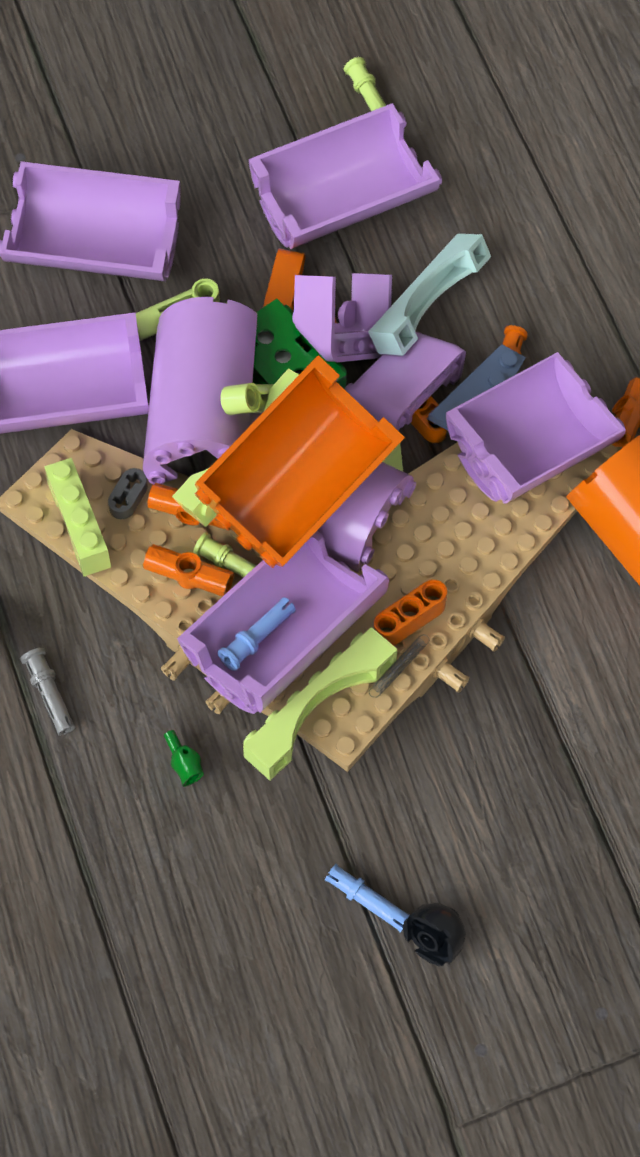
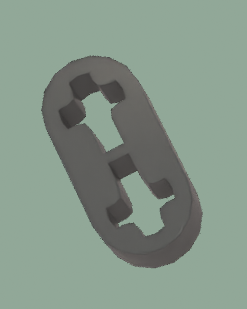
[108,468,148,519]

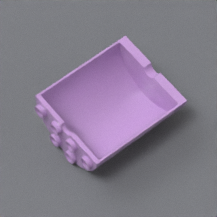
[446,352,626,504]

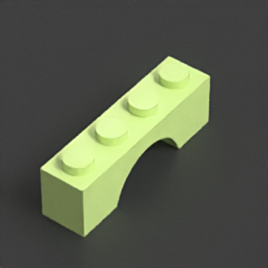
[44,458,111,576]

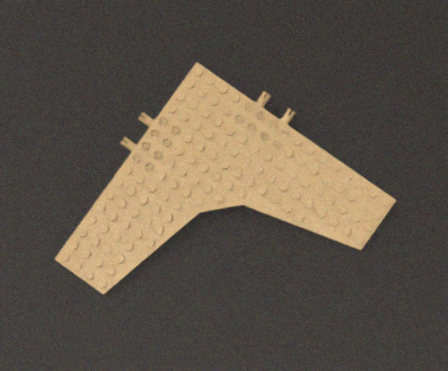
[0,429,623,772]

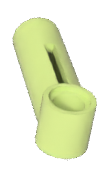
[136,278,220,341]
[221,383,274,415]

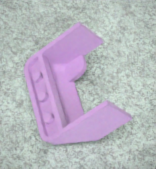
[292,273,392,362]

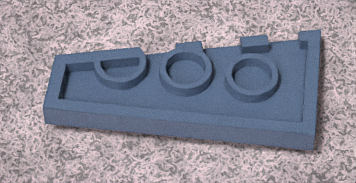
[427,344,526,430]

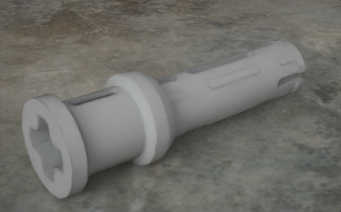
[20,647,76,736]

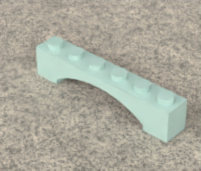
[368,234,491,356]

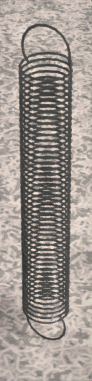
[369,635,430,698]

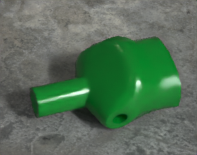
[164,730,204,787]

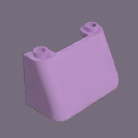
[345,332,466,431]

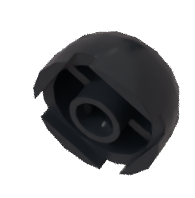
[402,903,466,966]

